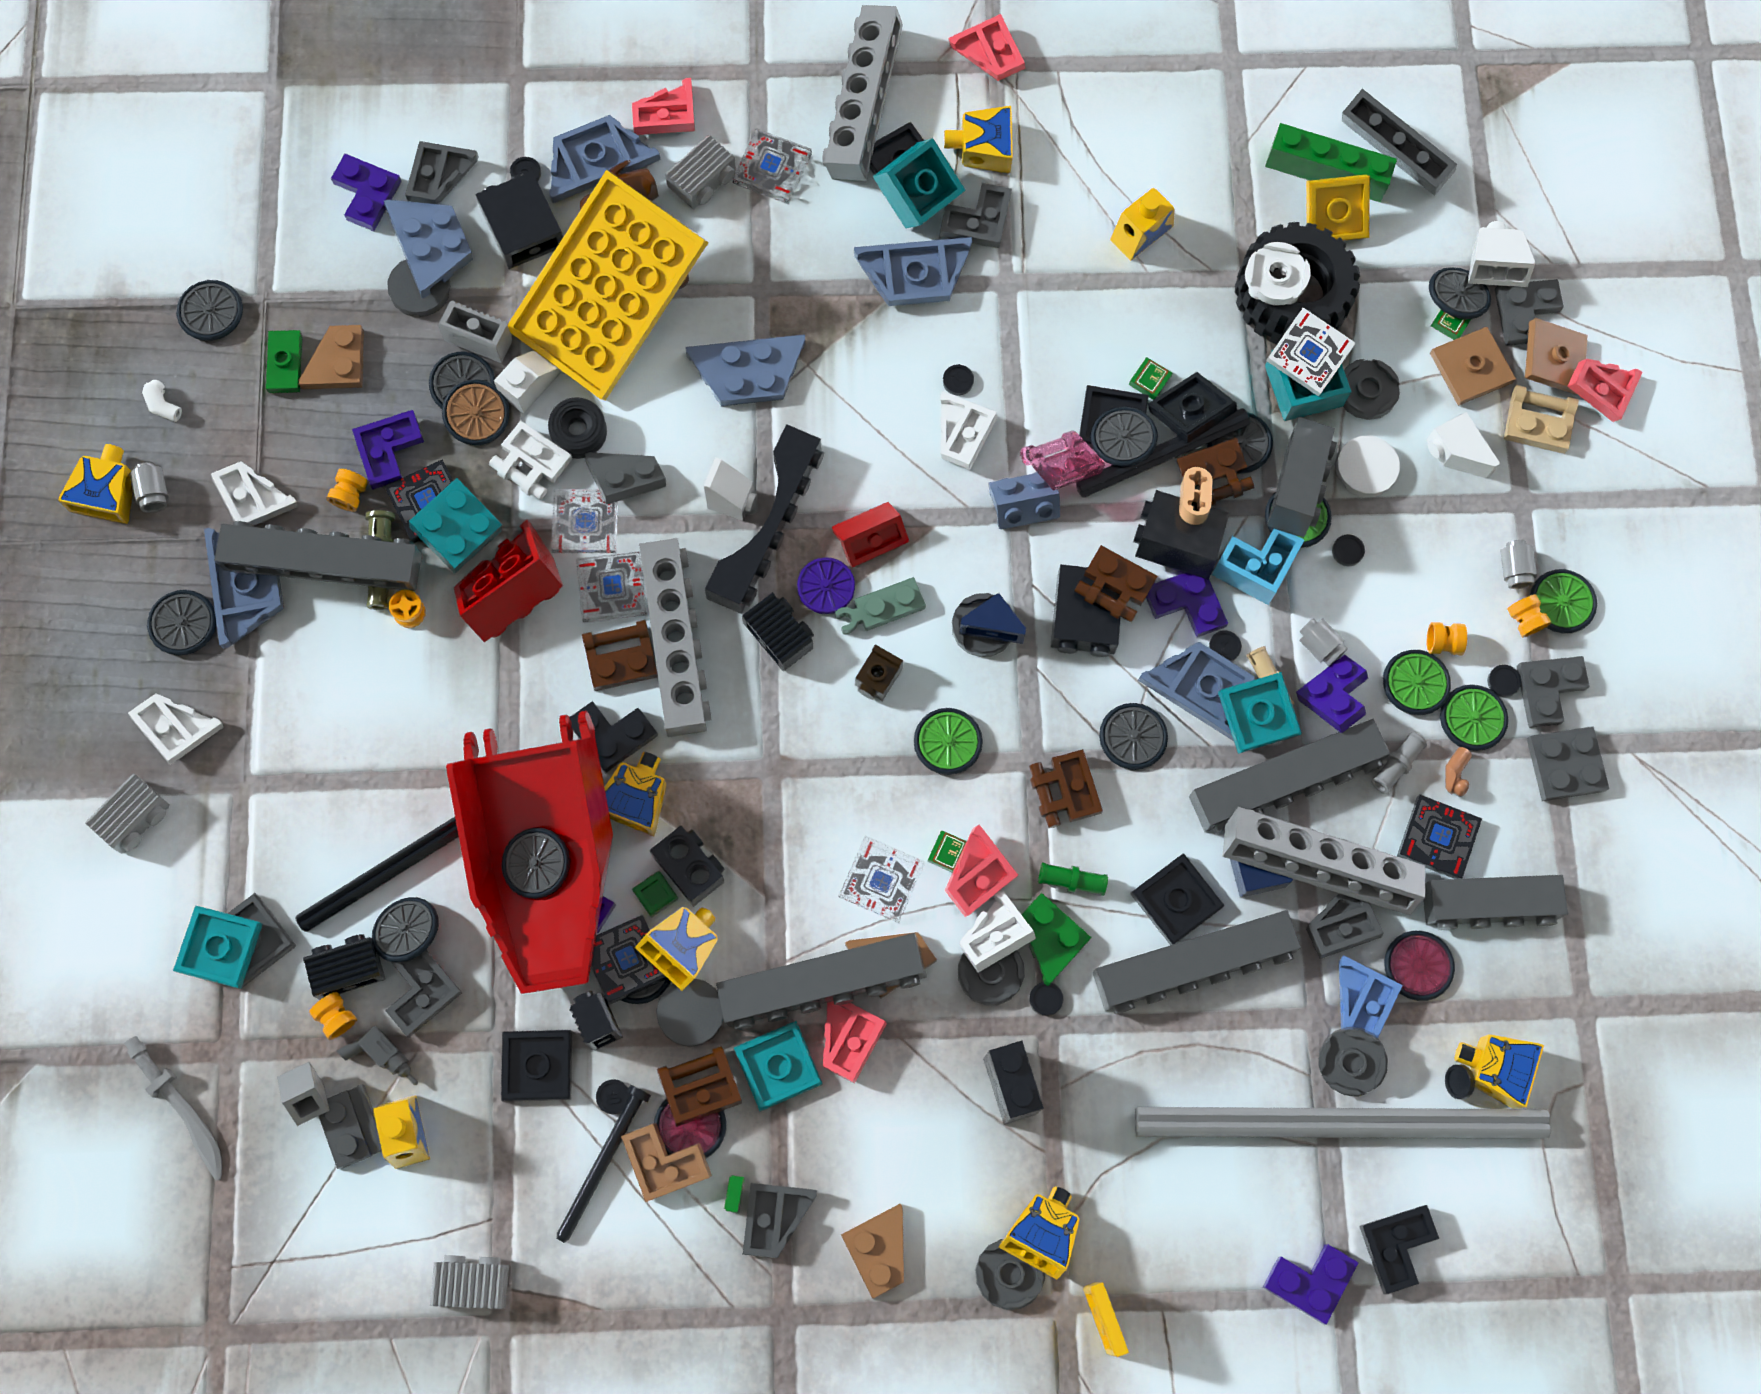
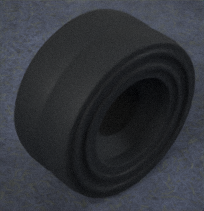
[548,397,607,459]

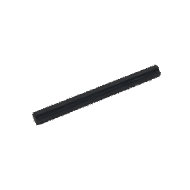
[1075,408,1251,498]
[295,817,459,932]

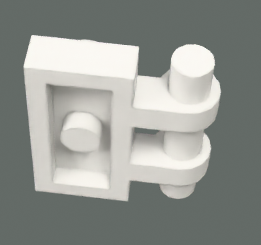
[489,421,573,500]

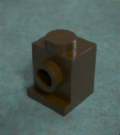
[855,644,903,701]

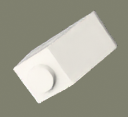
[494,351,562,414]
[1426,412,1500,478]
[704,457,757,521]

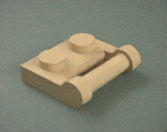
[1504,385,1579,454]

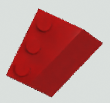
[453,519,563,643]

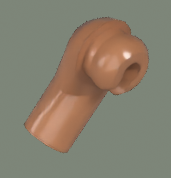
[1445,747,1472,797]

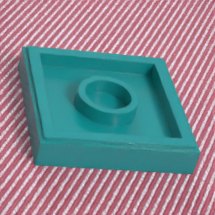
[1218,672,1302,754]
[173,905,263,989]
[734,1021,823,1112]

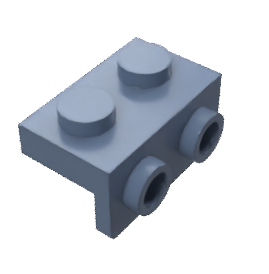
[988,470,1060,530]

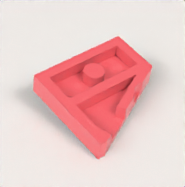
[948,14,1026,81]
[632,78,695,135]
[1567,359,1643,422]
[945,824,1018,917]
[823,1001,887,1084]

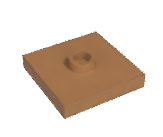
[1525,318,1588,395]
[1430,327,1516,406]

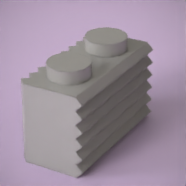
[665,135,736,209]
[438,300,513,363]
[85,773,170,854]
[430,1255,509,1309]

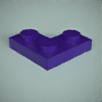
[331,153,402,231]
[352,410,424,490]
[1146,573,1228,637]
[1296,654,1369,733]
[1262,1244,1359,1325]

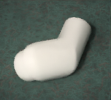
[142,380,182,422]

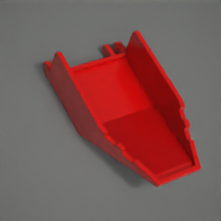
[446,711,613,994]

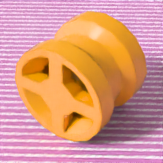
[389,590,426,628]

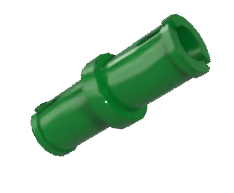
[1038,862,1108,896]

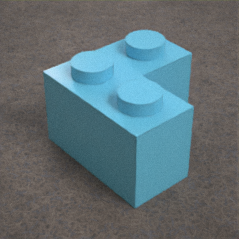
[1212,528,1304,605]

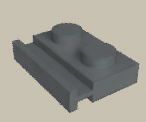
[319,1084,382,1169]

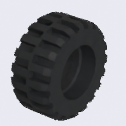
[1235,222,1360,344]

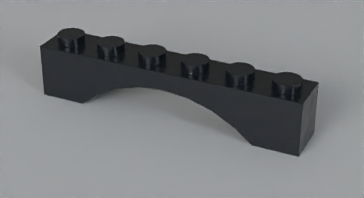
[705,424,824,614]

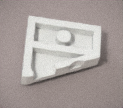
[940,391,998,470]
[211,461,297,526]
[128,694,223,765]
[959,889,1036,972]

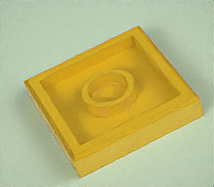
[1306,174,1370,241]
[1083,1282,1129,1357]

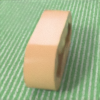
[1179,467,1213,525]

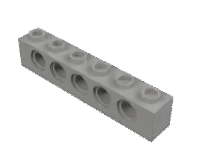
[822,5,903,181]
[639,538,711,737]
[1222,807,1425,915]

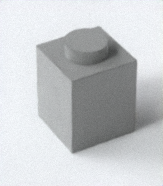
[277,1062,330,1126]

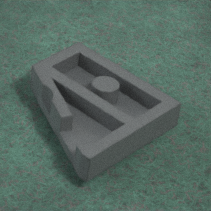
[405,141,479,204]
[743,1183,817,1258]

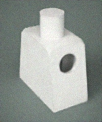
[1468,221,1535,287]

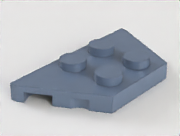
[549,115,661,203]
[384,200,473,298]
[854,237,972,306]
[685,334,805,406]
[204,528,284,649]
[1138,642,1254,741]

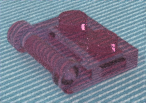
[1020,430,1105,491]

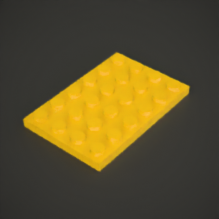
[508,170,709,401]

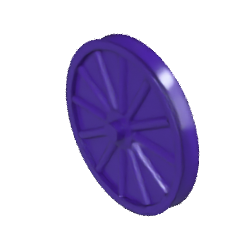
[797,557,855,614]

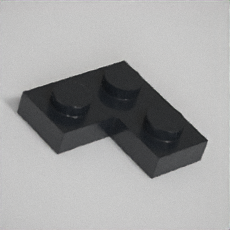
[570,701,658,773]
[1359,1205,1439,1294]

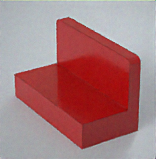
[832,502,910,568]

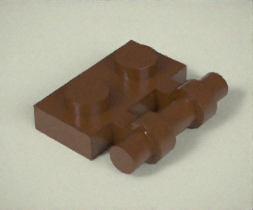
[1176,438,1255,507]
[1074,545,1158,623]
[1029,749,1103,829]

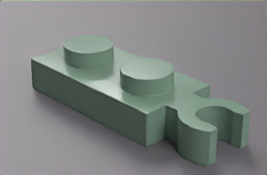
[835,577,926,634]

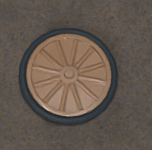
[442,380,509,445]

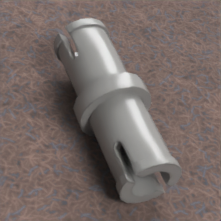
[1371,732,1427,794]

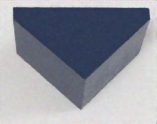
[959,593,1026,644]
[1230,859,1293,898]

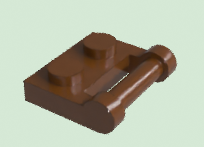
[582,620,658,691]
[657,1046,742,1127]

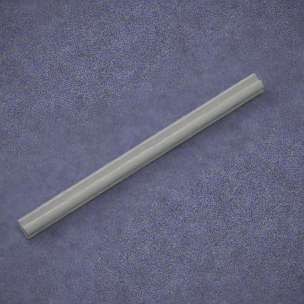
[1135,1107,1551,1139]

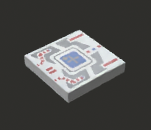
[1266,308,1356,396]

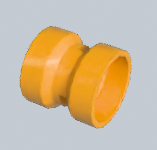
[326,469,369,512]
[1507,594,1552,638]
[1426,622,1467,656]
[309,992,358,1040]

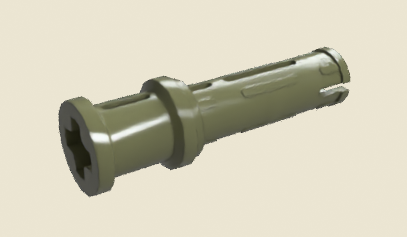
[365,510,395,610]

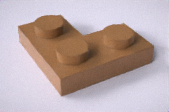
[621,1122,712,1202]

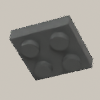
[1527,726,1609,801]

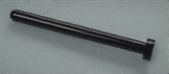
[556,1084,652,1243]

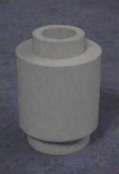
[129,462,169,513]
[1500,540,1537,589]
[1299,618,1348,666]

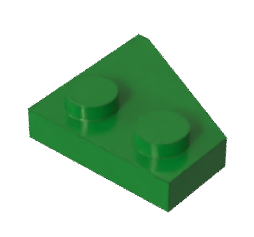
[1021,893,1092,986]

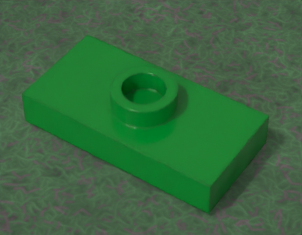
[266,330,302,393]

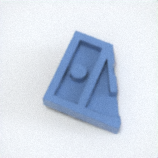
[1339,955,1403,1038]

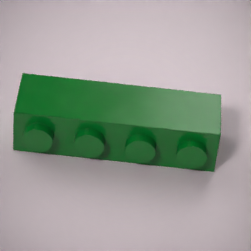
[1265,123,1397,203]

